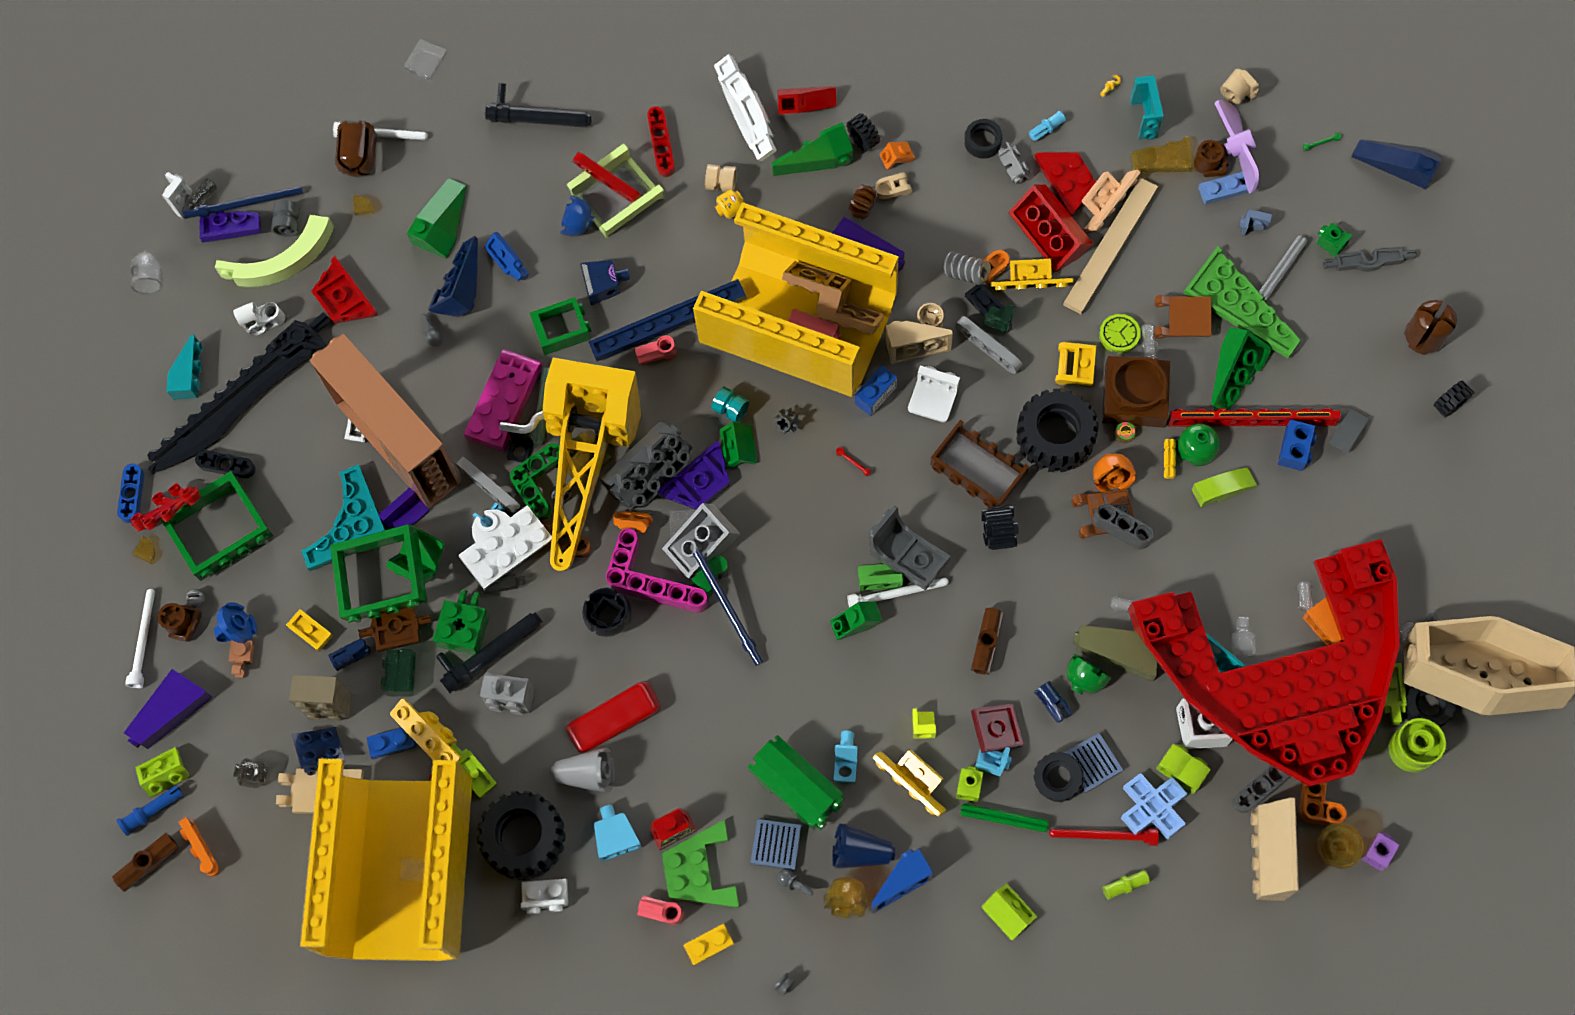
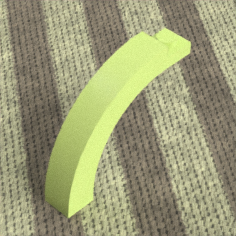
[215,215,334,287]

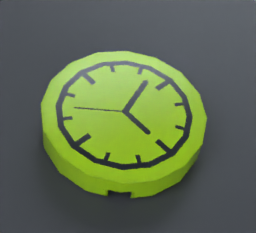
[1099,314,1140,354]

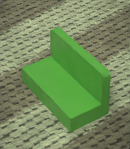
[858,564,903,591]

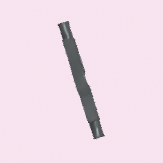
[1323,248,1416,272]

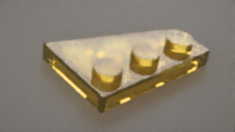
[1131,136,1193,172]

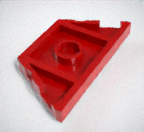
[1034,152,1096,217]
[311,256,378,324]

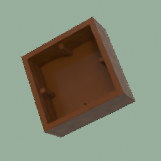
[1102,356,1171,428]

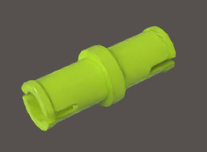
[1102,870,1150,900]

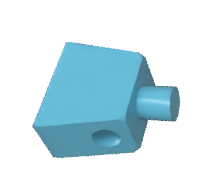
[594,805,642,862]

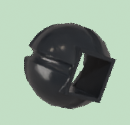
[582,587,632,637]

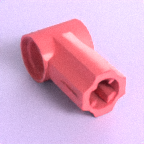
[635,335,677,366]
[637,896,685,926]

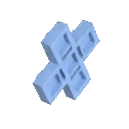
[1121,773,1187,840]

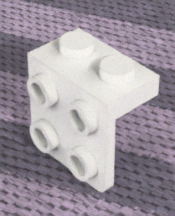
[908,366,960,423]

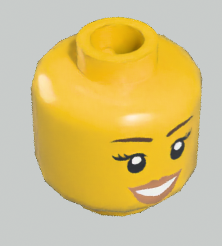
[715,189,745,219]

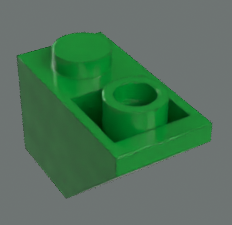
[830,601,883,640]

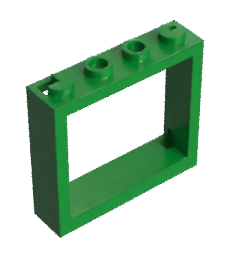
[161,471,273,581]
[330,524,428,623]

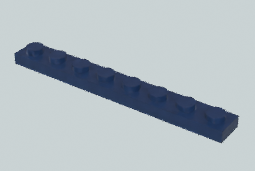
[589,279,747,361]

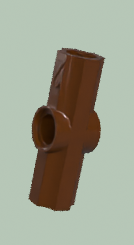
[971,608,1004,675]
[112,833,179,892]

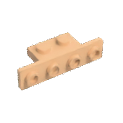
[1082,169,1141,232]

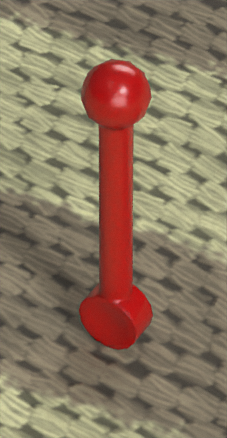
[836,447,871,476]

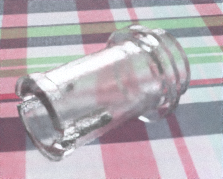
[1296,581,1314,610]
[1110,595,1134,612]

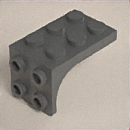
[869,506,951,591]

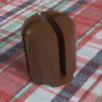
[335,120,377,177]
[1404,300,1457,355]

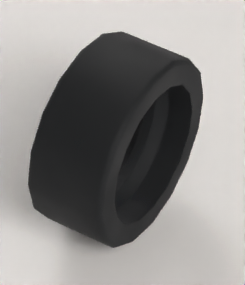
[965,119,1002,158]

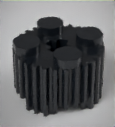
[981,505,1019,550]

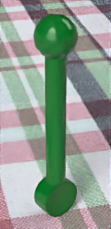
[1303,133,1341,151]

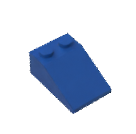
[871,849,933,914]

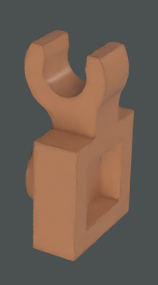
[228,640,255,678]

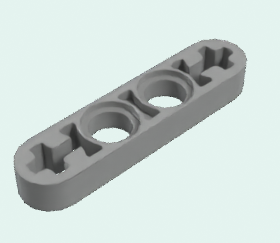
[955,316,1022,374]
[455,457,521,515]

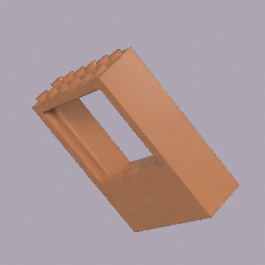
[309,334,461,509]

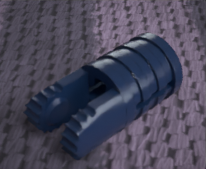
[328,638,371,672]
[1034,681,1073,723]

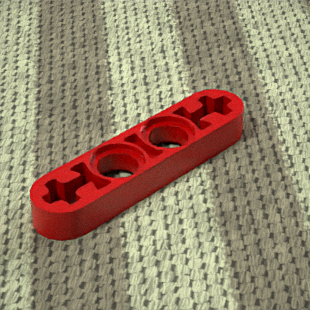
[647,106,675,177]
[572,152,642,203]

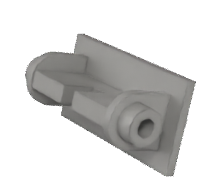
[998,142,1031,184]

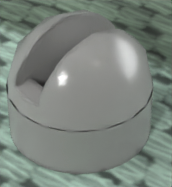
[186,589,205,607]

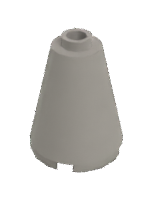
[551,748,615,793]

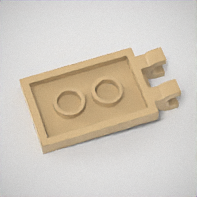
[276,768,364,814]

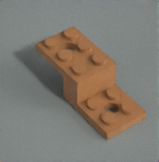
[782,261,885,334]

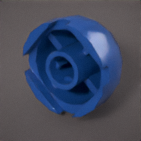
[560,195,594,237]

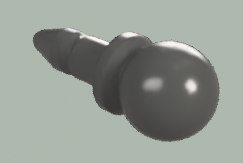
[421,314,442,346]
[777,869,813,896]

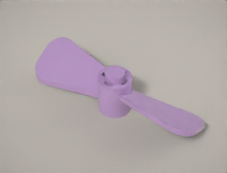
[1215,99,1259,193]

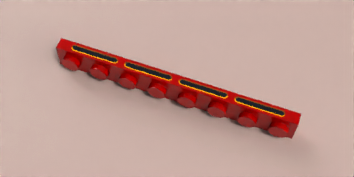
[1168,408,1341,427]

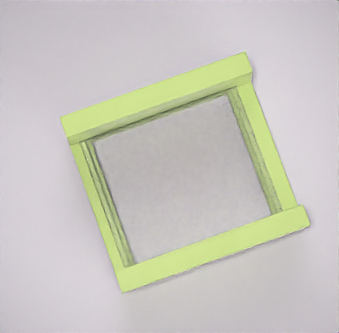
[566,144,664,238]

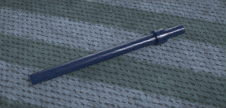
[183,186,303,219]
[693,550,763,666]

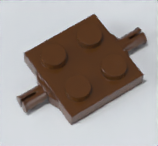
[358,607,432,652]

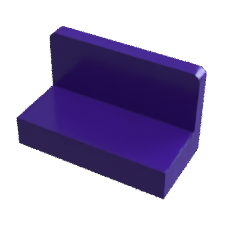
[378,487,429,529]

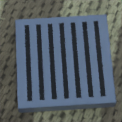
[1065,733,1123,793]
[751,819,801,870]

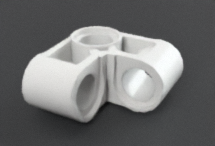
[233,302,285,336]

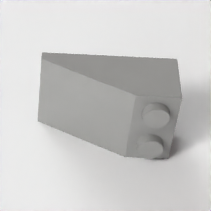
[662,503,740,579]

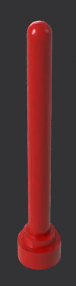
[1049,828,1158,846]

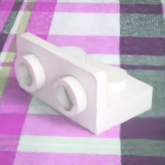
[162,172,196,218]
[521,879,569,914]

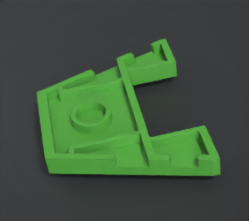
[662,821,739,908]

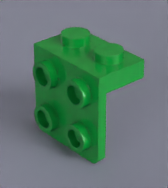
[386,525,445,584]

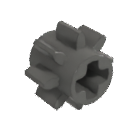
[774,408,801,434]

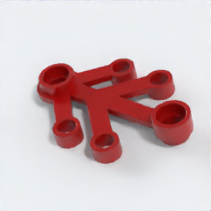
[130,483,201,532]

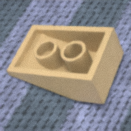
[885,321,953,364]

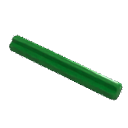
[960,803,1049,833]

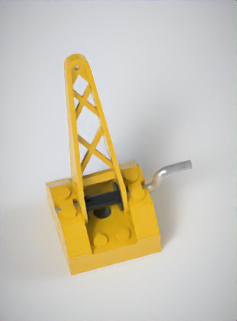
[500,358,642,572]

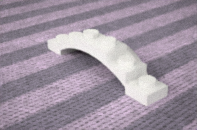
[714,54,777,162]

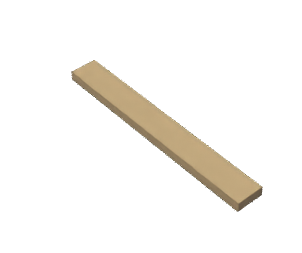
[1063,178,1158,314]

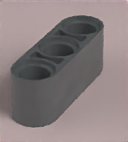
[1092,503,1154,549]

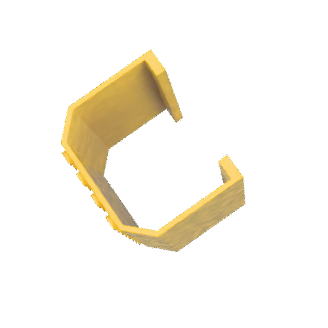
[693,202,899,397]
[300,759,473,961]

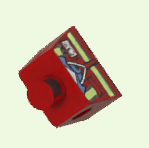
[650,808,697,851]

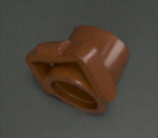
[1194,140,1229,177]
[157,603,202,642]

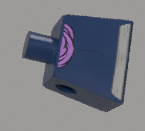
[580,260,630,305]

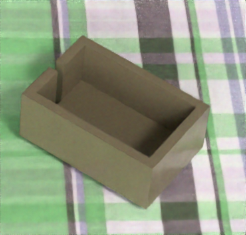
[289,675,352,721]

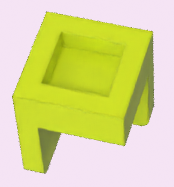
[912,708,936,739]

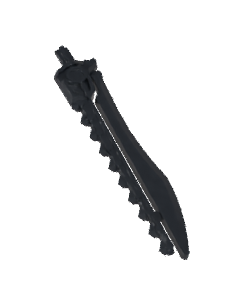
[147,312,331,474]

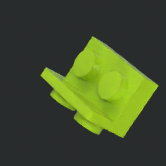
[135,747,190,797]

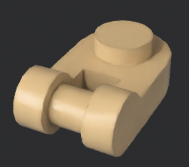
[875,173,912,199]

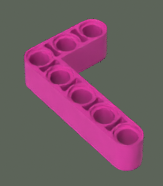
[606,528,708,613]

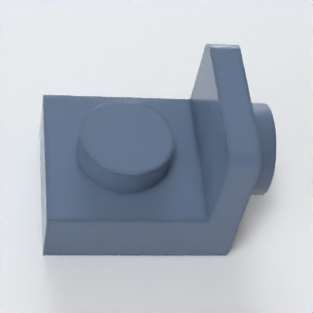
[1239,209,1272,236]

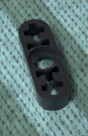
[195,450,256,479]

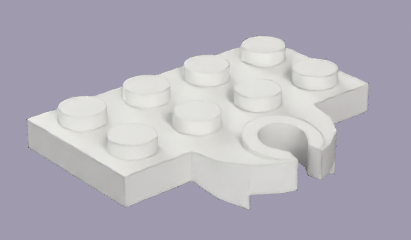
[459,505,552,590]

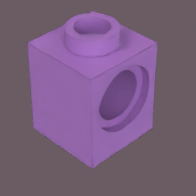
[1361,833,1399,871]

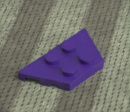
[657,441,730,510]

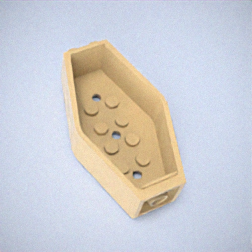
[1402,616,1575,715]

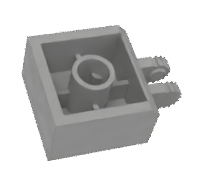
[480,672,535,715]

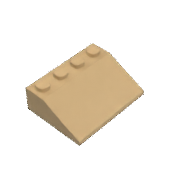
[1251,798,1298,901]

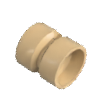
[705,164,737,192]
[917,303,944,328]

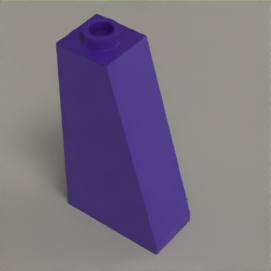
[832,217,905,271]
[124,669,212,749]

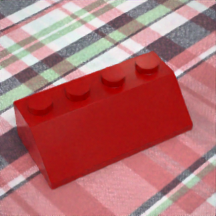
[1008,184,1094,272]

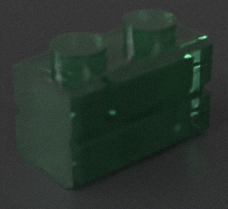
[380,649,416,697]

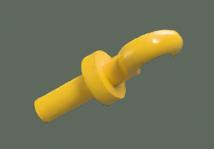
[1100,75,1121,96]

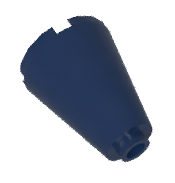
[832,823,896,869]

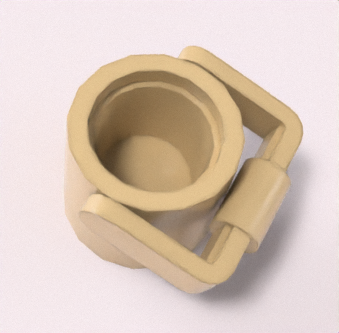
[1220,69,1259,104]

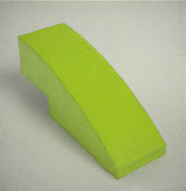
[1191,467,1257,508]

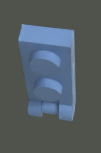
[1198,172,1259,204]

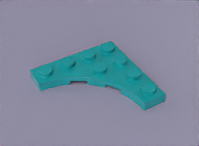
[301,464,385,571]

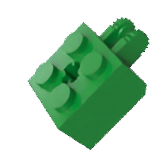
[432,589,489,655]

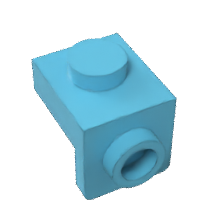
[975,747,1012,777]

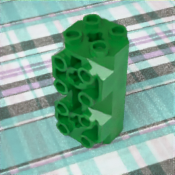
[747,735,844,830]

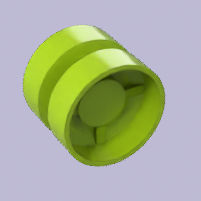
[1388,718,1446,773]

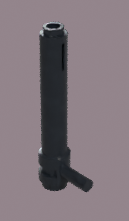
[485,83,592,128]
[436,612,543,693]

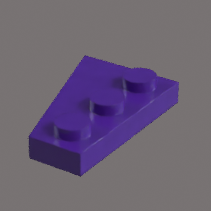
[199,211,261,243]

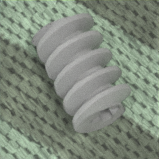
[944,251,991,285]

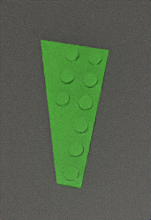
[1183,246,1301,359]

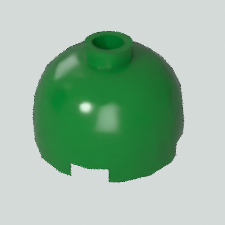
[1177,423,1220,466]
[1066,654,1111,695]

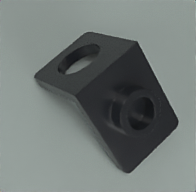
[507,432,533,463]

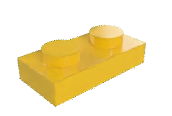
[286,609,333,652]
[683,923,734,966]

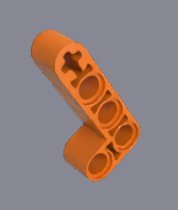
[1299,782,1347,827]

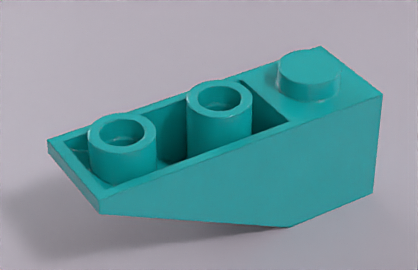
[166,334,203,400]

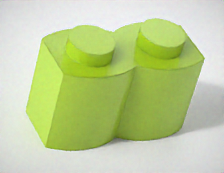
[1156,744,1211,794]

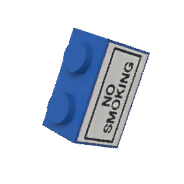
[855,365,897,416]

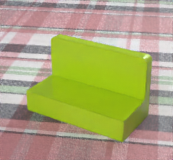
[982,883,1038,940]

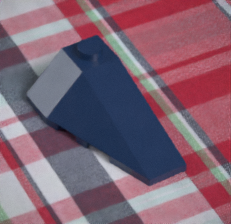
[1351,139,1442,189]
[428,236,478,317]

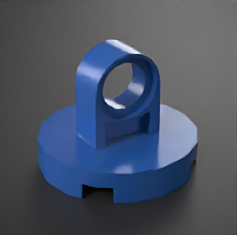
[214,602,257,643]

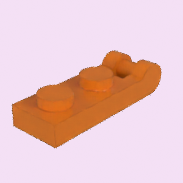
[179,817,220,877]

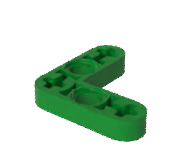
[510,443,560,520]

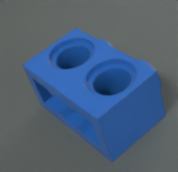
[1277,419,1317,471]

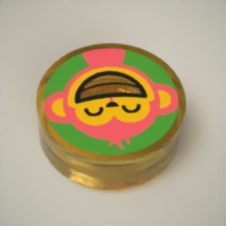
[1115,421,1136,443]

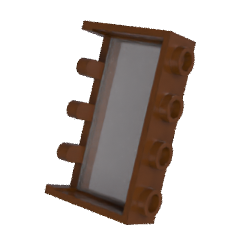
[930,420,1029,508]

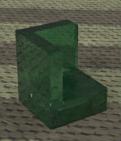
[984,304,1015,333]

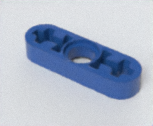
[117,464,145,523]

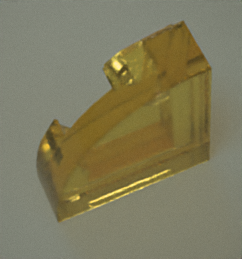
[353,195,375,216]
[132,536,155,564]

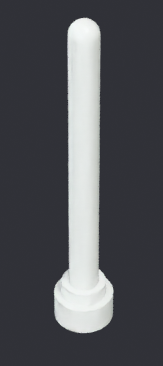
[333,122,428,140]
[847,578,949,608]
[125,589,155,688]

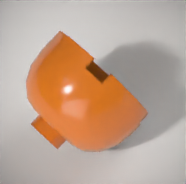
[1092,453,1136,492]

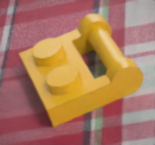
[1055,342,1096,386]

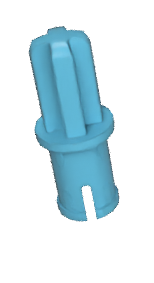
[1029,111,1066,141]

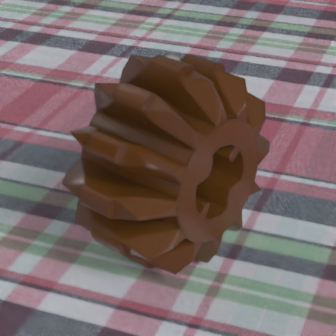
[848,184,878,220]

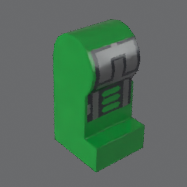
[691,556,729,599]

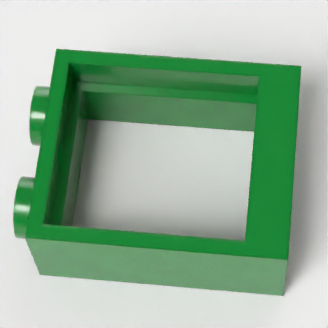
[529,297,592,355]

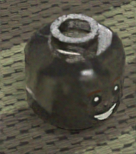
[233,758,268,789]

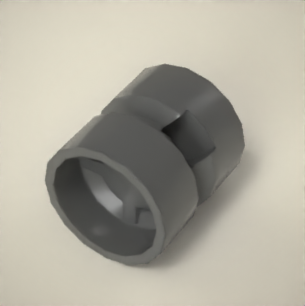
[271,200,300,237]

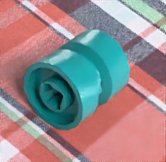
[711,386,750,422]

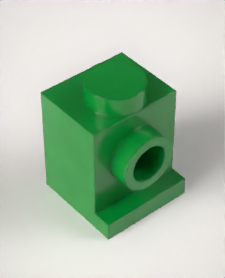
[1316,222,1352,257]

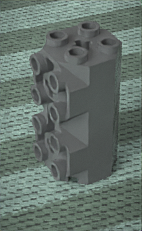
[600,421,693,511]

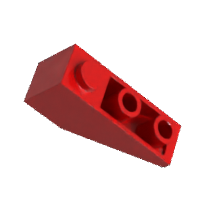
[777,86,837,114]

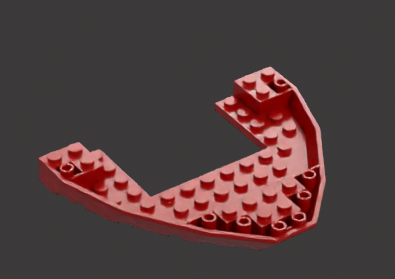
[1128,539,1399,787]

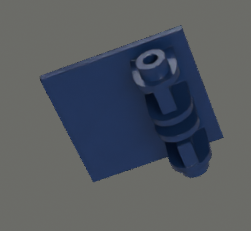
[292,727,345,776]

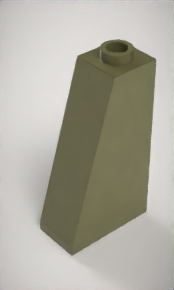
[1073,625,1157,681]

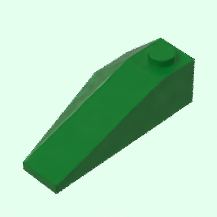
[771,122,853,176]
[407,178,466,258]
[1211,327,1272,411]

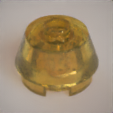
[1317,823,1364,869]
[823,877,868,919]

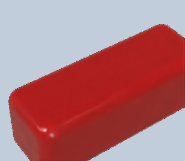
[566,681,661,753]

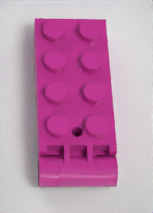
[464,349,543,453]

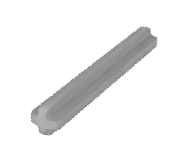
[1259,236,1307,301]

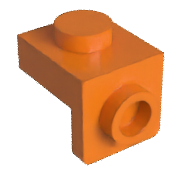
[880,142,915,170]

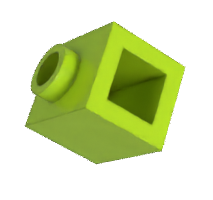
[956,766,983,803]

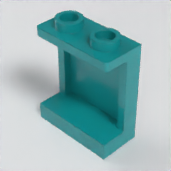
[1130,75,1164,140]

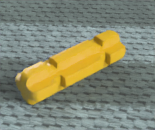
[1164,438,1176,479]

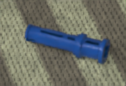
[117,785,184,836]

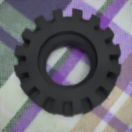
[846,113,881,152]
[1433,380,1475,418]

